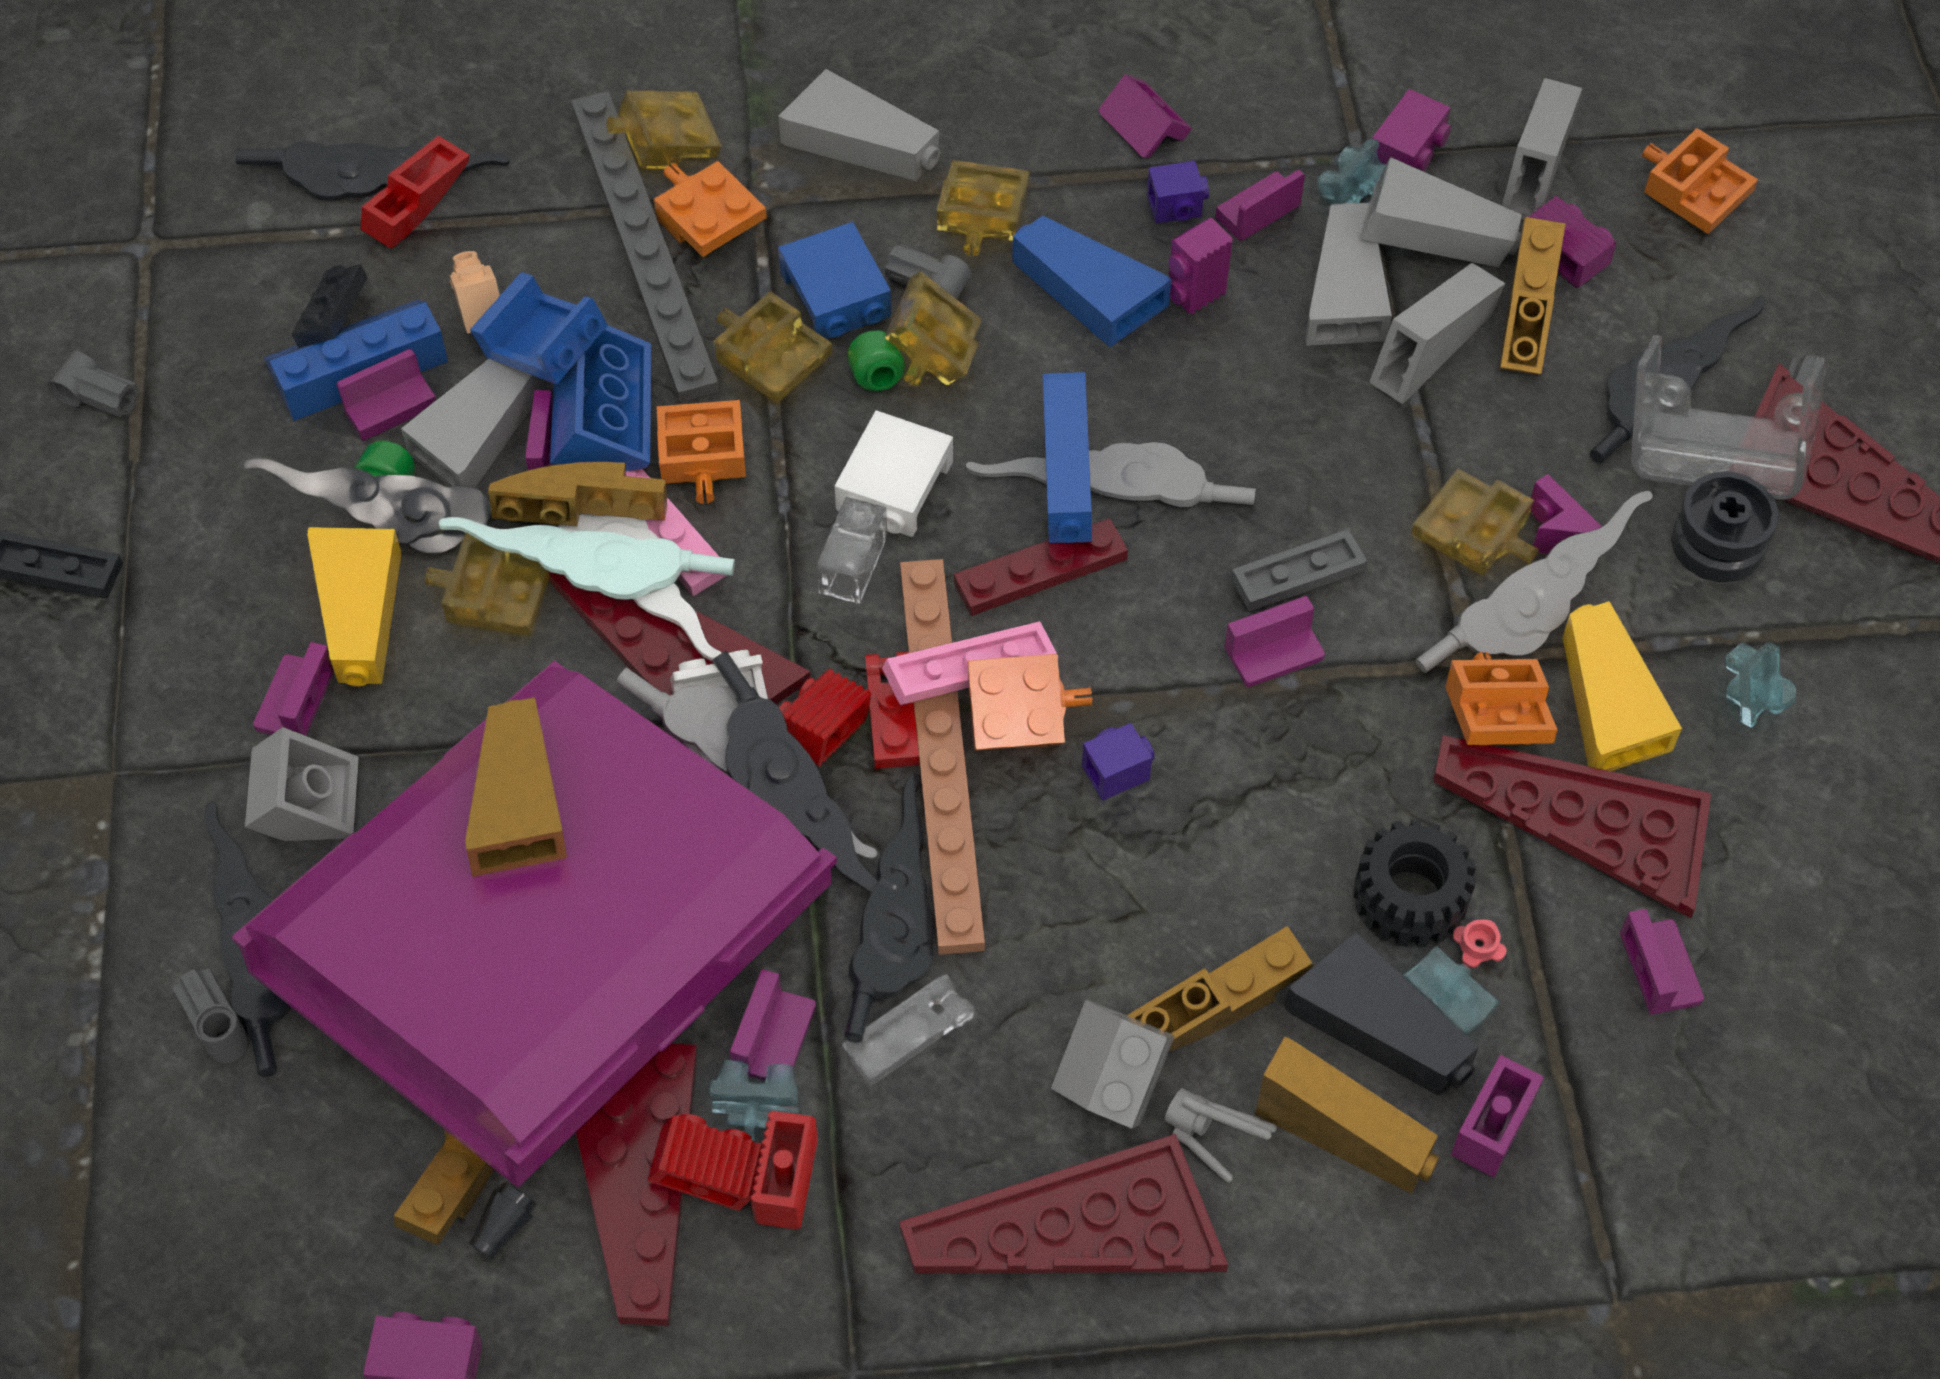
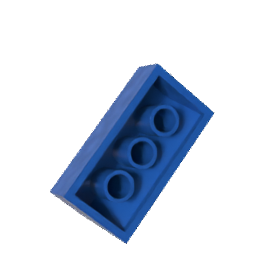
[264,300,448,421]
[550,325,651,471]

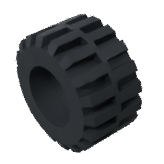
[1353,820,1476,948]

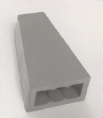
[778,69,941,181]
[1502,78,1582,220]
[1360,158,1522,267]
[1305,203,1392,346]
[1369,263,1505,404]
[401,359,546,488]

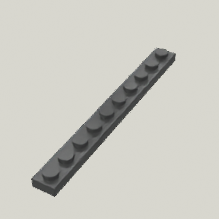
[571,91,719,402]

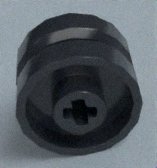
[1671,471,1779,583]

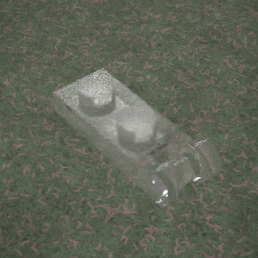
[842,975,976,1087]

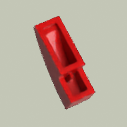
[360,136,470,249]

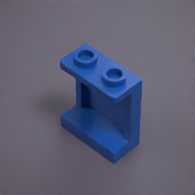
[778,222,892,341]
[470,272,608,384]

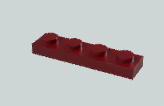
[954,518,1128,616]

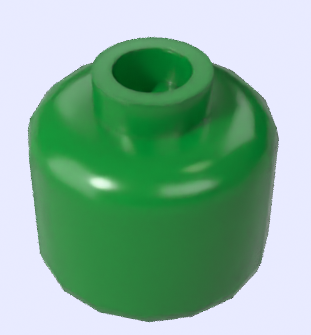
[847,330,905,392]
[354,440,415,476]

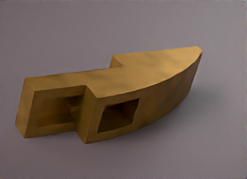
[1500,217,1566,376]
[488,462,668,526]
[1126,926,1313,1052]
[394,1130,494,1245]

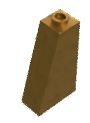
[465,697,567,877]
[1255,1037,1440,1194]

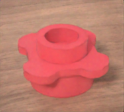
[1453,919,1506,968]

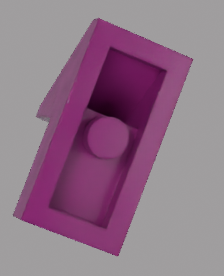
[1528,474,1602,554]

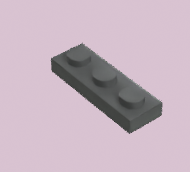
[1231,529,1368,612]

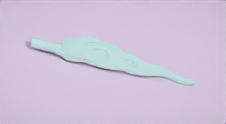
[439,517,735,600]

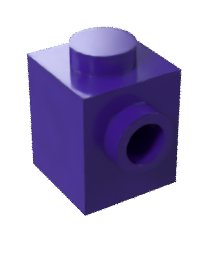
[1147,161,1209,224]
[1081,723,1155,801]

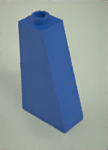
[1012,216,1171,347]
[1043,372,1092,543]

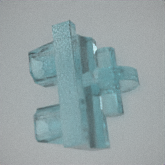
[1318,138,1386,204]
[1726,641,1796,728]
[1404,946,1499,1036]
[709,1060,800,1141]

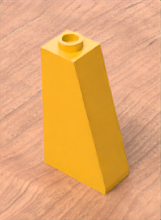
[307,527,402,686]
[1562,601,1682,771]

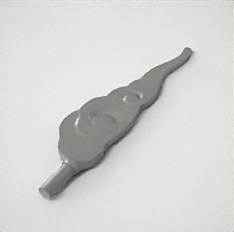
[966,442,1256,507]
[1415,491,1653,673]
[616,668,877,860]

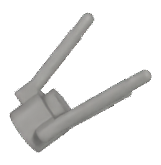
[1165,1088,1277,1182]

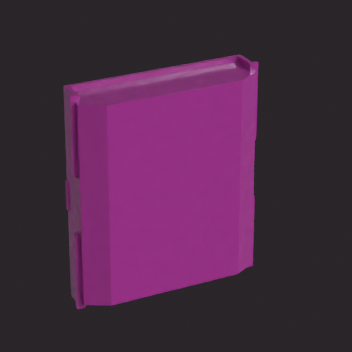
[231,660,837,1187]

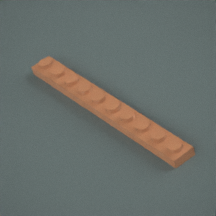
[900,559,985,955]

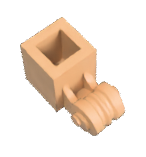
[450,251,500,334]

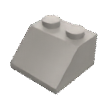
[245,727,359,841]
[1051,999,1175,1129]

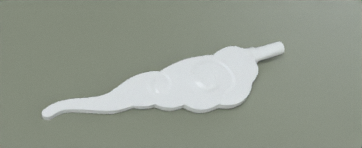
[559,513,721,661]

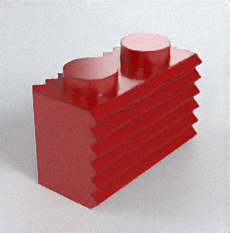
[779,668,872,767]
[750,1111,818,1230]
[647,1114,762,1211]

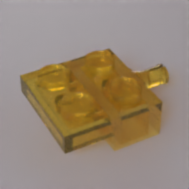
[606,90,722,169]
[937,160,1030,256]
[885,271,982,386]
[714,291,832,403]
[1411,469,1539,576]
[425,533,550,636]

